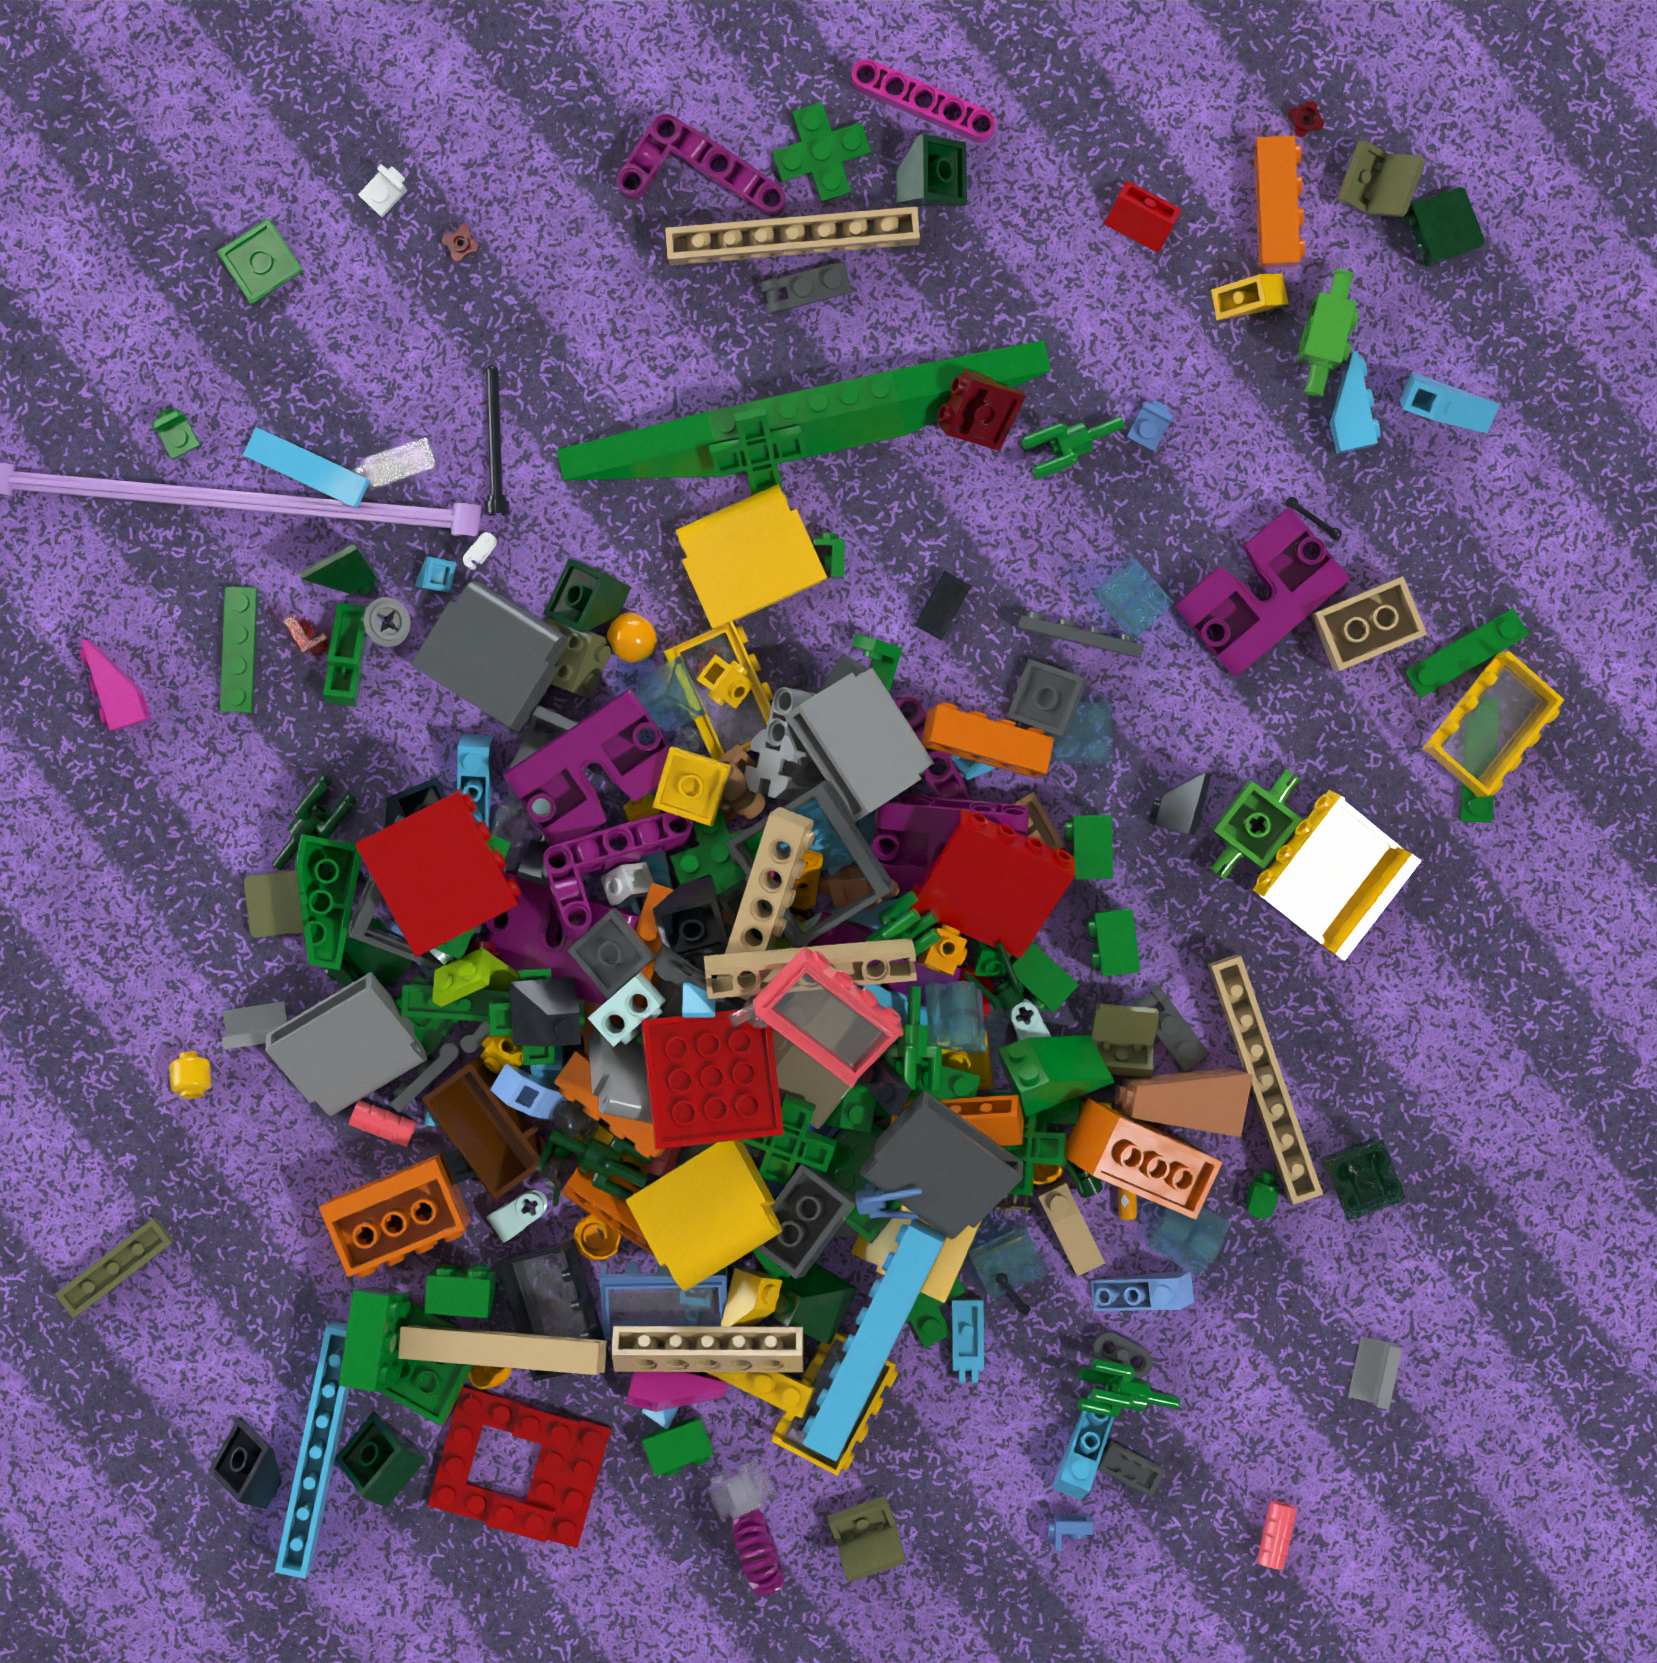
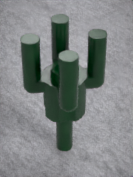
[272,773,357,870]
[549,1129,653,1202]

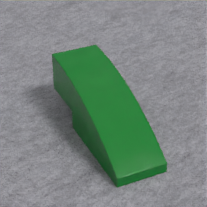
[323,603,367,707]

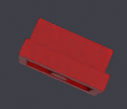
[1104,180,1182,253]

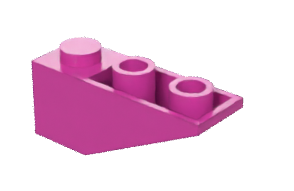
[80,639,152,731]
[626,1372,728,1412]

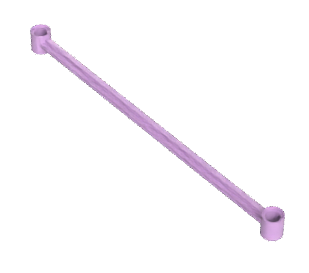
[0,462,481,538]

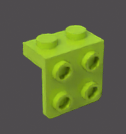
[432,948,518,1007]

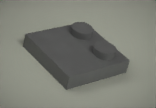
[1007,659,1088,739]
[567,908,656,999]

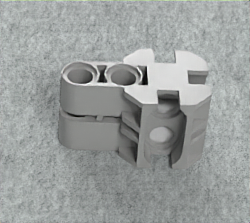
[744,687,824,801]

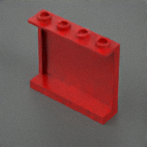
[355,788,522,957]
[909,808,1076,959]

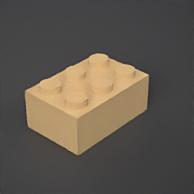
[1310,576,1427,672]

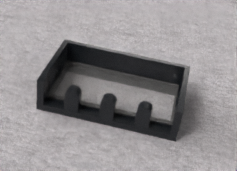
[497,1239,611,1382]

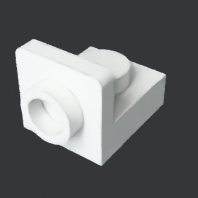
[358,164,407,217]
[601,862,654,906]

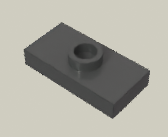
[1097,1440,1166,1498]

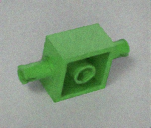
[1296,269,1359,397]
[1209,769,1302,880]

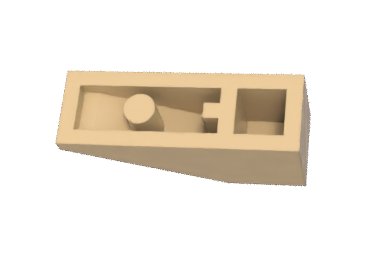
[1036,1179,1105,1277]

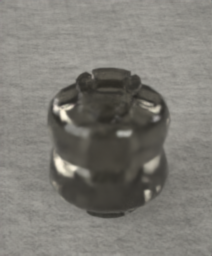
[553,1099,598,1142]

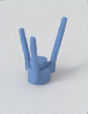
[855,1183,922,1219]

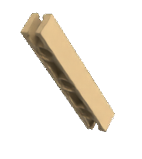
[704,938,917,999]
[398,1324,607,1375]

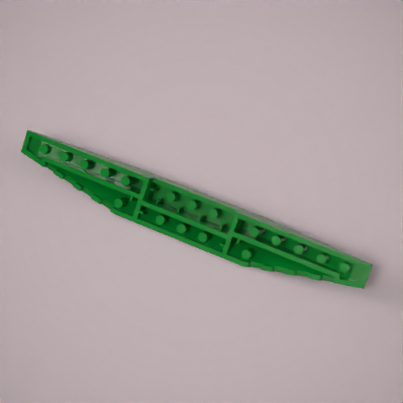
[557,340,1051,481]

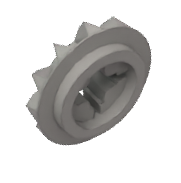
[361,597,411,648]

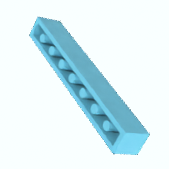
[802,1219,947,1462]
[275,1321,350,1579]

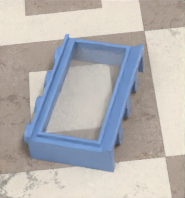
[599,1260,728,1340]

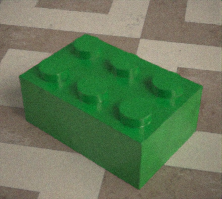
[339,1287,411,1392]

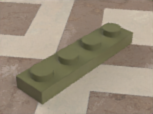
[54,1217,174,1319]

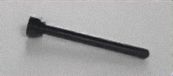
[484,365,510,516]

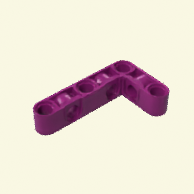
[617,114,786,216]
[895,697,972,800]
[542,812,693,940]

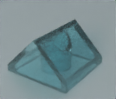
[636,656,706,733]

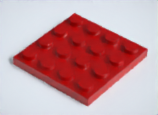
[641,1008,784,1150]

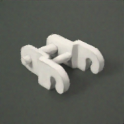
[463,532,497,570]

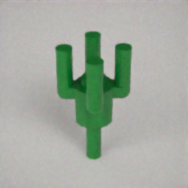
[1020,416,1125,481]
[866,891,941,964]
[884,986,942,1090]
[1077,1358,1180,1417]

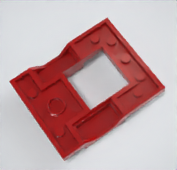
[428,1385,612,1548]

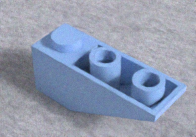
[490,1063,576,1124]
[1090,1271,1194,1311]

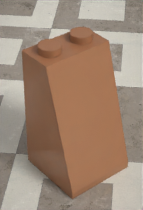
[1115,1067,1253,1138]

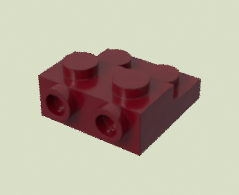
[937,369,1026,451]

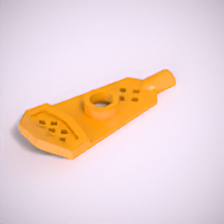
[788,849,823,922]

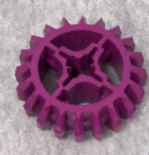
[732,1509,785,1596]

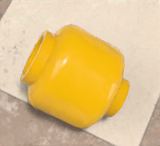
[169,1051,212,1099]

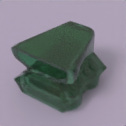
[1320,1136,1406,1220]

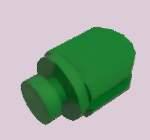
[1245,1168,1280,1219]

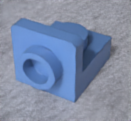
[1126,400,1174,452]
[1048,1515,1093,1552]

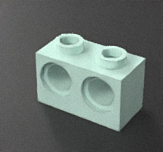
[588,971,666,1047]

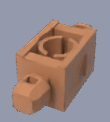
[818,866,899,910]

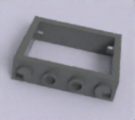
[726,780,895,948]
[347,815,507,969]

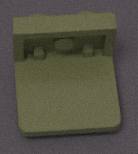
[1337,141,1425,217]
[545,618,612,700]
[244,870,304,938]
[1091,1004,1159,1078]
[827,1495,906,1582]

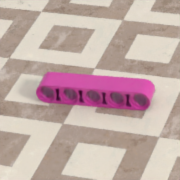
[852,59,996,143]

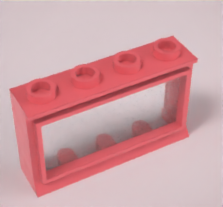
[753,946,904,1088]

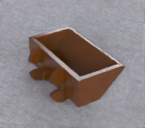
[421,1057,555,1201]

